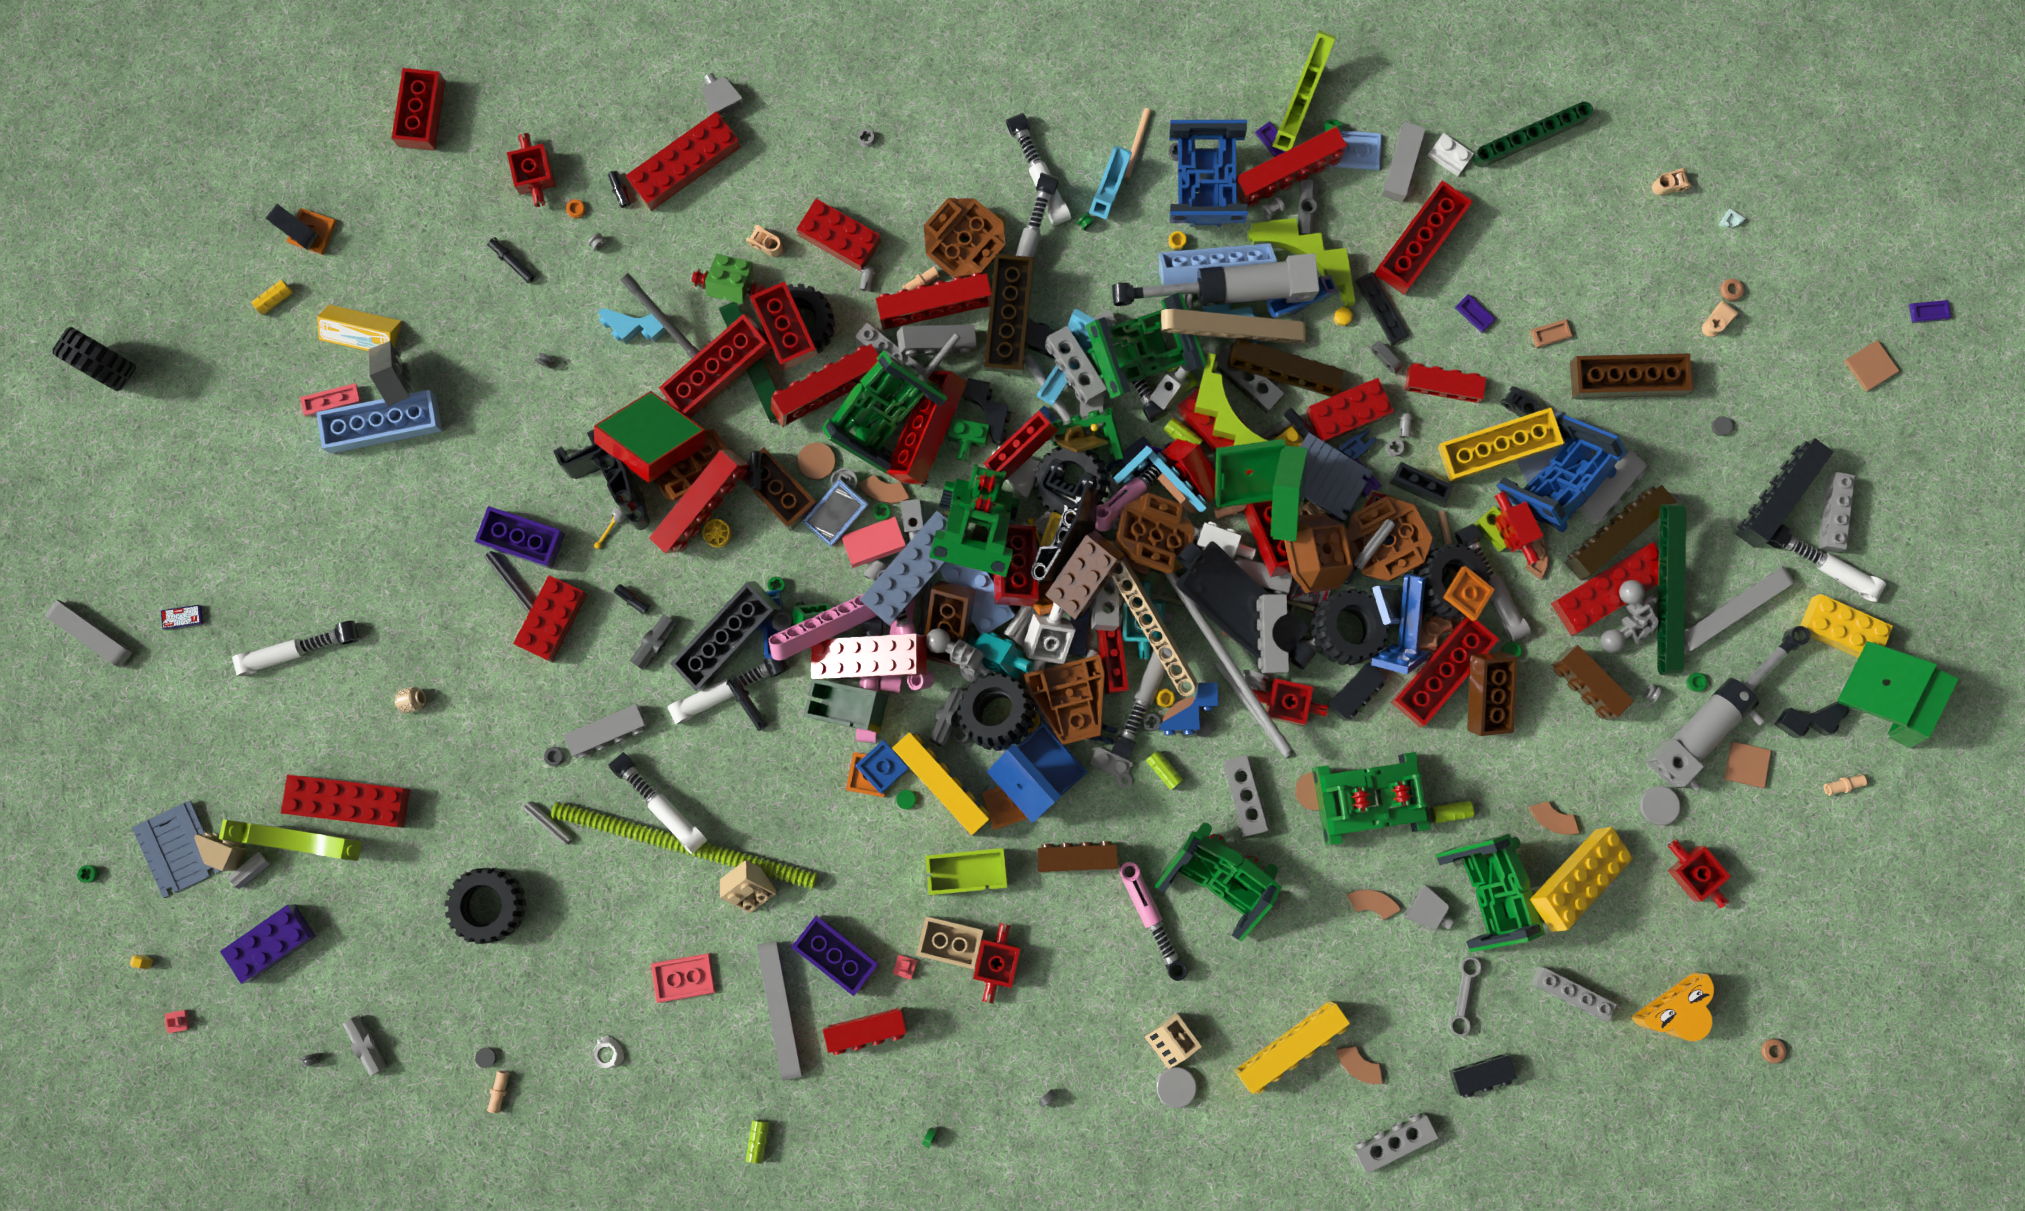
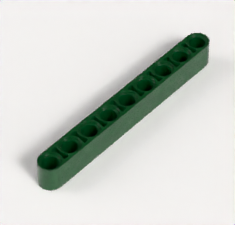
[1657,504,1686,675]

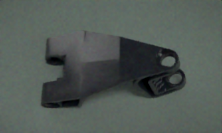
[553,429,650,530]
[1031,459,1097,581]

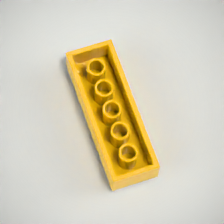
[1437,408,1564,483]
[892,732,990,836]
[1530,827,1633,932]
[1234,1001,1350,1094]

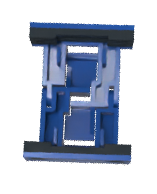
[1169,120,1248,227]
[1496,414,1627,532]

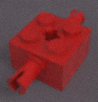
[506,133,556,207]
[1494,491,1543,565]
[1252,678,1328,726]
[1667,839,1731,909]
[973,923,1020,1004]

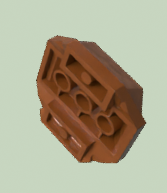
[924,198,1005,278]
[1116,493,1195,574]
[1348,496,1433,582]
[1284,513,1355,593]

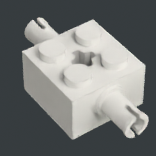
[1193,522,1256,560]
[1022,603,1075,672]

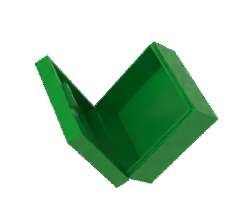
[1215,439,1308,541]
[1838,641,1958,748]

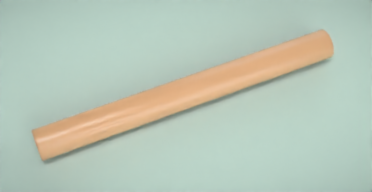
[1124,108,1151,179]
[1438,511,1458,580]

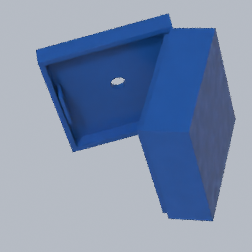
[987,723,1088,823]

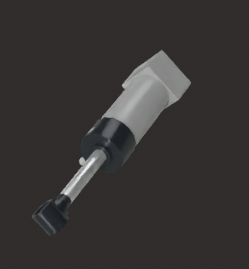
[1112,253,1319,307]
[1644,626,1810,791]

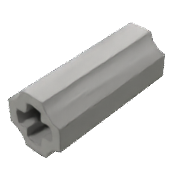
[228,851,272,889]

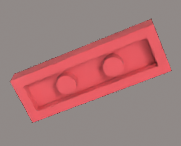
[300,383,362,417]

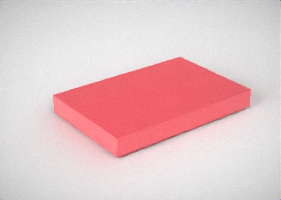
[841,517,906,568]
[651,953,716,1003]

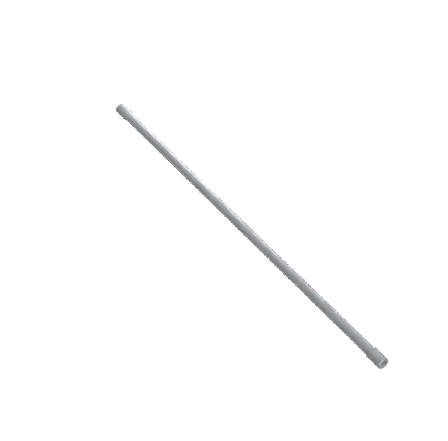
[1024,353,1293,755]

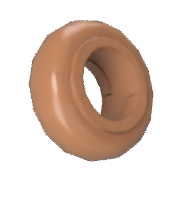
[1720,278,1744,301]
[1761,1039,1786,1064]

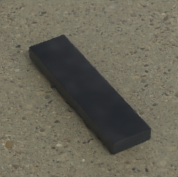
[1355,271,1409,345]

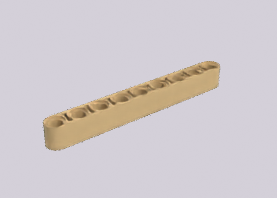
[1161,309,1306,344]
[1109,540,1197,696]

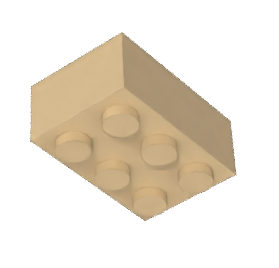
[916,916,984,969]

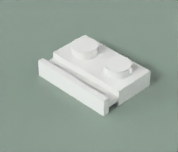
[1427,133,1474,176]
[1004,606,1038,647]

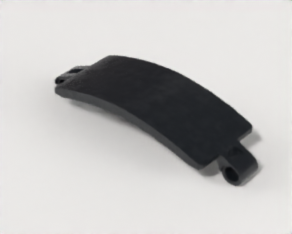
[1176,541,1316,670]

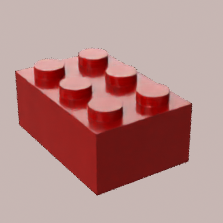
[1161,438,1216,503]

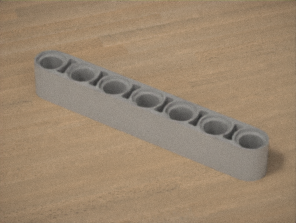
[1684,566,1795,653]
[757,941,803,1081]

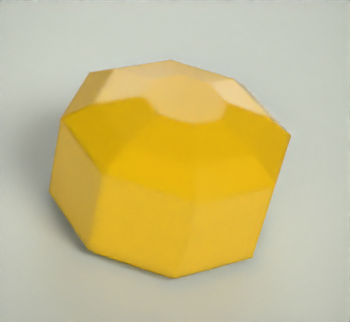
[1168,231,1187,250]
[1333,307,1353,327]
[1155,688,1175,708]
[130,955,153,969]

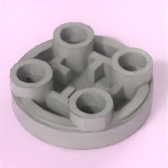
[1639,786,1680,825]
[1156,1067,1196,1108]

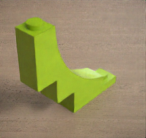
[1247,218,1355,308]
[1194,353,1268,446]
[219,819,362,861]

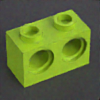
[1473,506,1506,552]

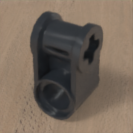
[1500,386,1539,417]

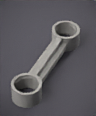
[1448,957,1481,1036]

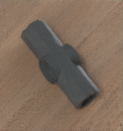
[1297,179,1317,235]
[630,614,678,670]
[929,687,963,747]

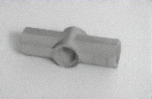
[342,1015,387,1077]

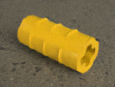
[251,279,293,315]

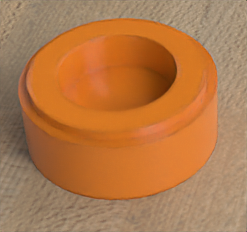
[566,199,586,219]

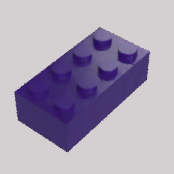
[474,506,565,570]
[220,904,316,984]
[791,915,879,996]

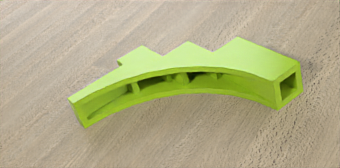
[1273,30,1336,151]

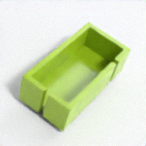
[925,848,1007,895]

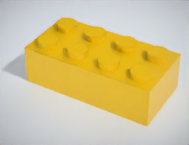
[1800,594,1893,658]

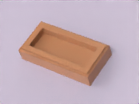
[1530,319,1573,348]

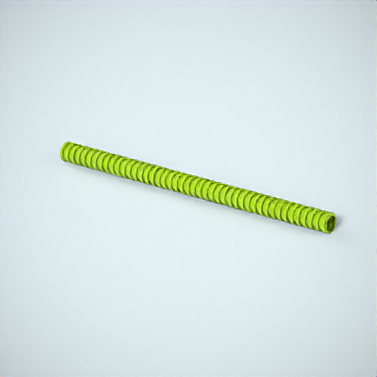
[551,801,818,890]

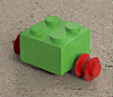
[692,253,767,304]

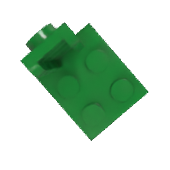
[1052,407,1123,460]

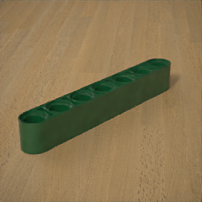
[1473,101,1593,168]
[719,302,777,423]

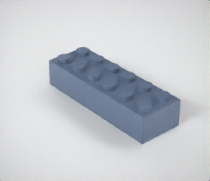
[859,511,968,626]

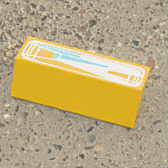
[317,304,402,351]

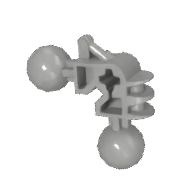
[1600,580,1658,653]
[926,628,990,682]

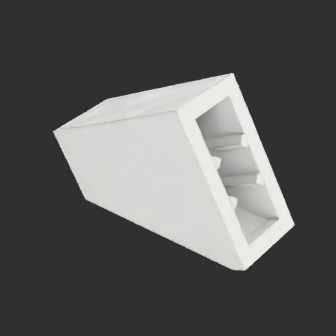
[992,446,1040,501]

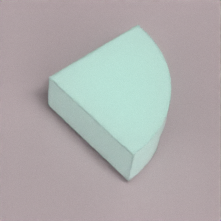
[1719,209,1746,228]

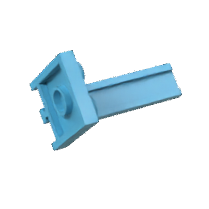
[1037,308,1095,406]
[1114,446,1207,512]

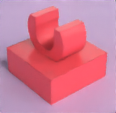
[892,955,917,980]
[165,1010,190,1034]

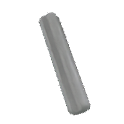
[1354,519,1395,569]
[523,801,572,845]

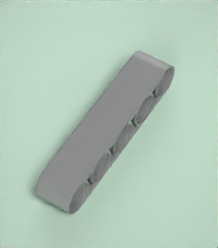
[45,599,133,668]

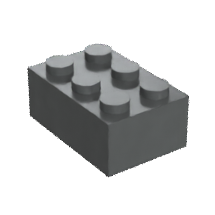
[369,341,411,406]

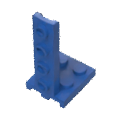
[1371,574,1428,674]

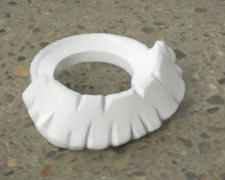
[593,1036,624,1068]

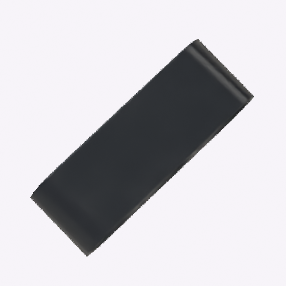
[265,204,320,250]

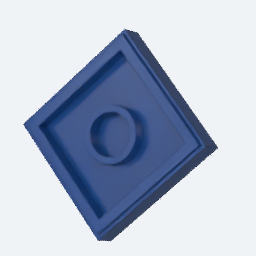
[855,739,910,794]

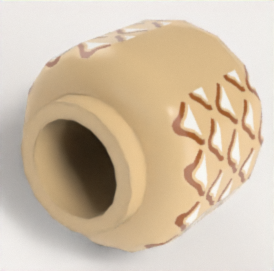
[395,687,426,714]

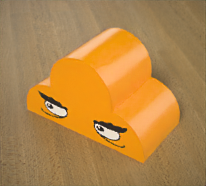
[1631,972,1714,1041]

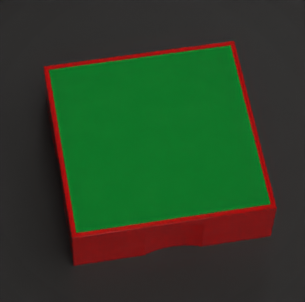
[594,391,705,483]

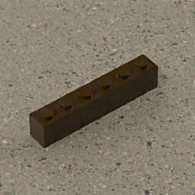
[1228,338,1344,397]

